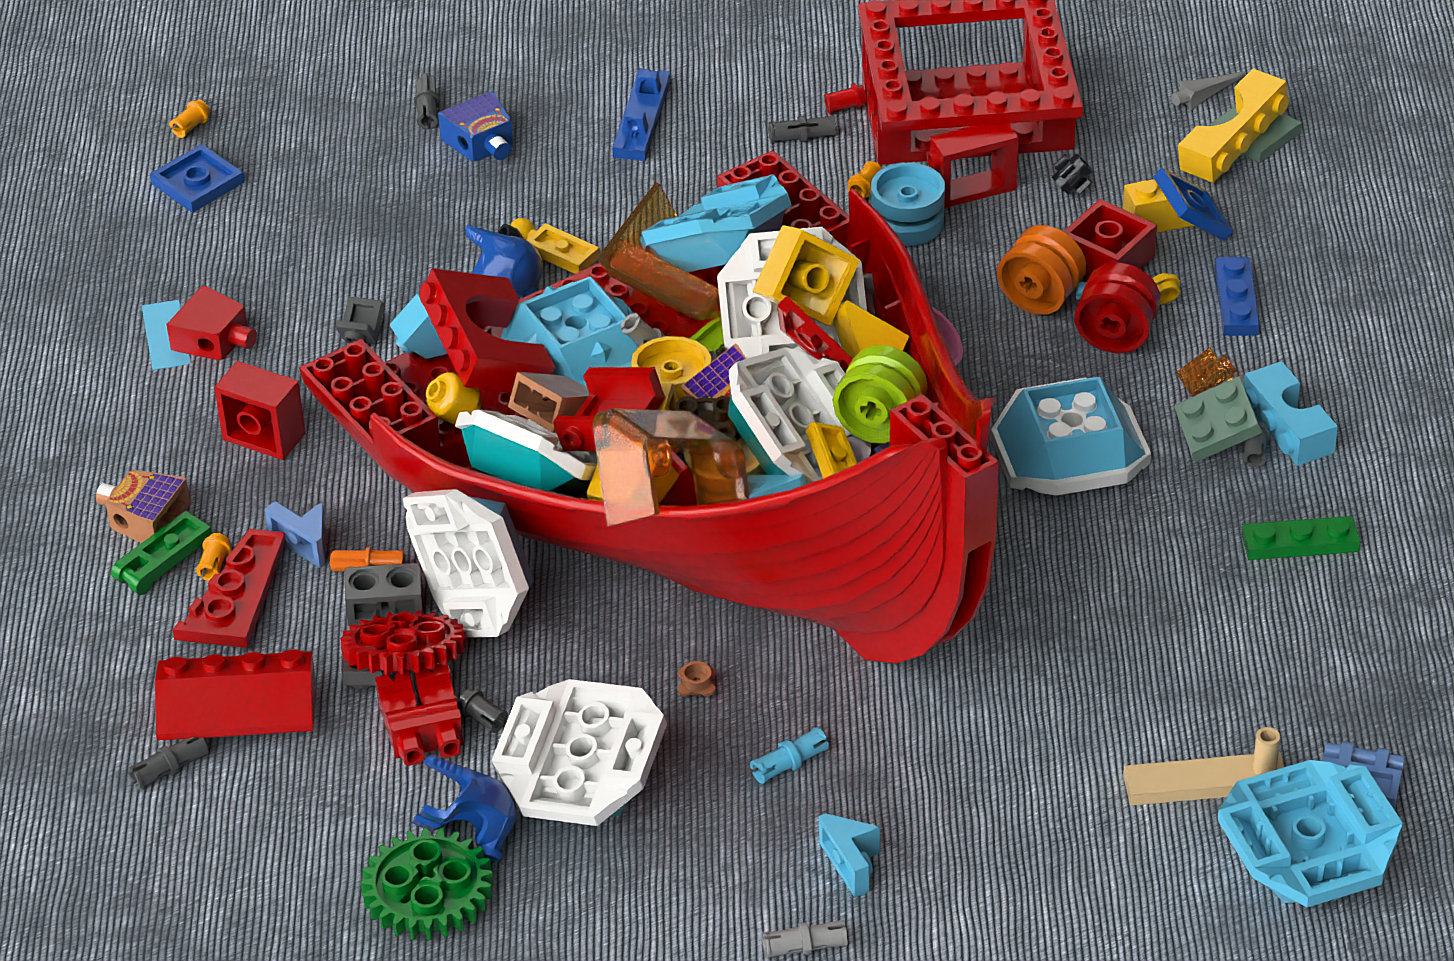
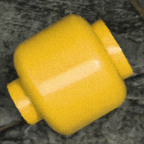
[426,372,482,425]

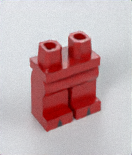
[375,664,464,766]

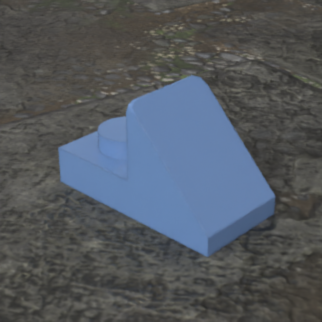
[265,501,326,568]

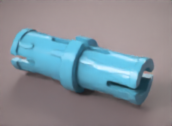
[750,727,829,784]

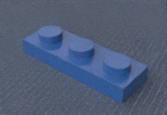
[1214,256,1259,336]

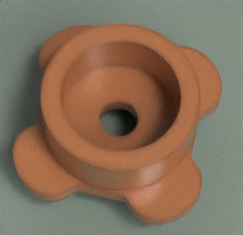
[677,661,716,697]

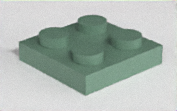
[1173,376,1263,462]

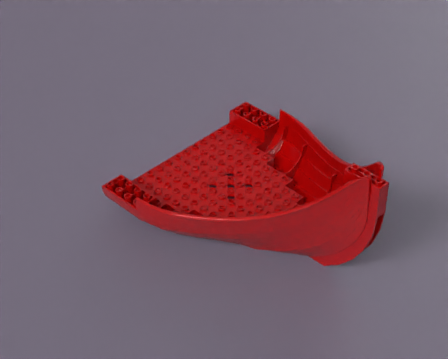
[299,150,999,663]

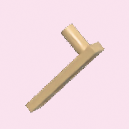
[1123,727,1284,806]

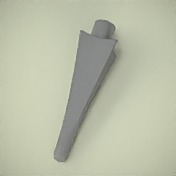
[1171,71,1244,110]

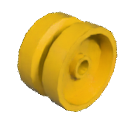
[631,336,712,399]

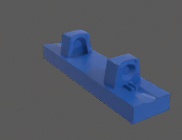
[612,68,671,161]

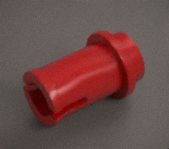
[824,83,867,114]

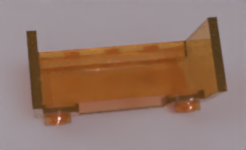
[600,182,721,320]
[593,408,750,526]

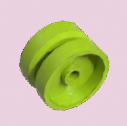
[832,345,928,443]

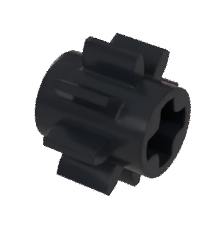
[1052,153,1093,195]

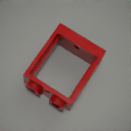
[927,123,1018,208]

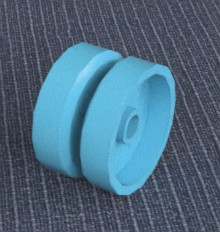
[871,162,945,246]

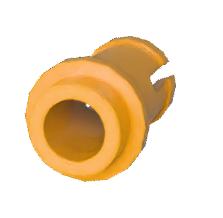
[169,100,210,138]
[848,161,882,199]
[196,533,232,581]

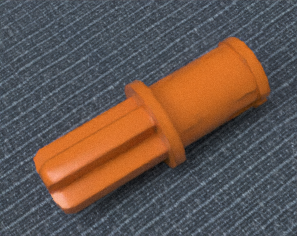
[330,547,405,572]

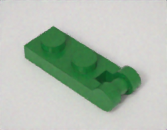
[111,511,212,595]

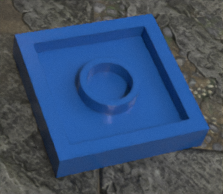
[150,144,244,213]
[1153,167,1233,241]

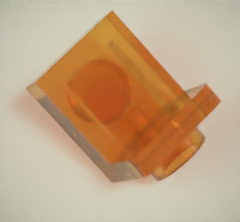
[1175,347,1237,397]

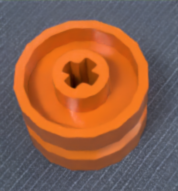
[997,225,1086,315]

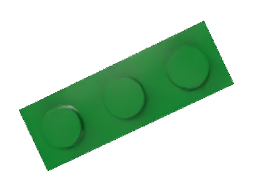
[1241,516,1360,560]

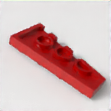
[777,296,852,374]
[172,529,286,648]

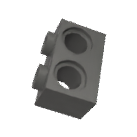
[345,563,424,626]

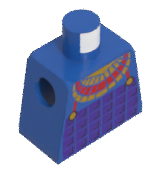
[438,91,513,161]

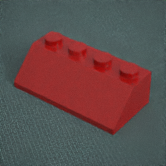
[155,649,317,741]

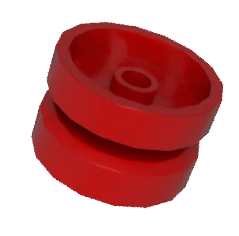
[1074,263,1161,354]

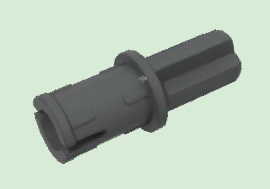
[414,73,440,129]

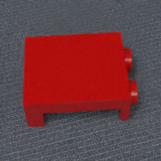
[553,367,665,452]

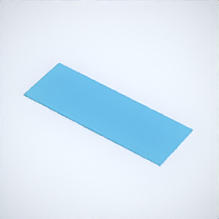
[142,300,191,370]

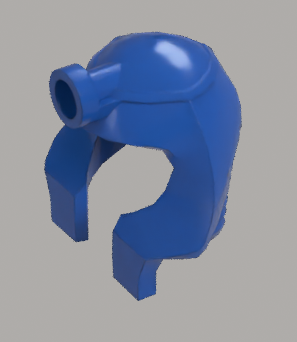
[465,225,543,299]
[412,755,517,863]

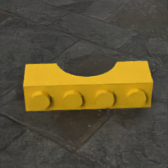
[1178,68,1289,183]

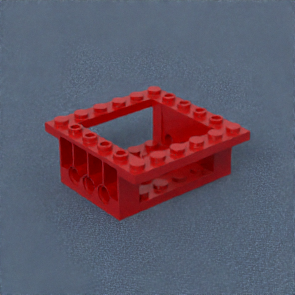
[858,0,1083,165]

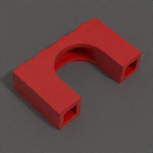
[419,268,555,392]

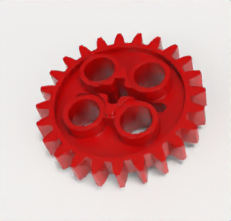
[340,610,466,675]

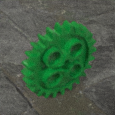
[361,827,494,941]

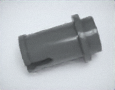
[1242,421,1271,467]
[457,689,508,733]

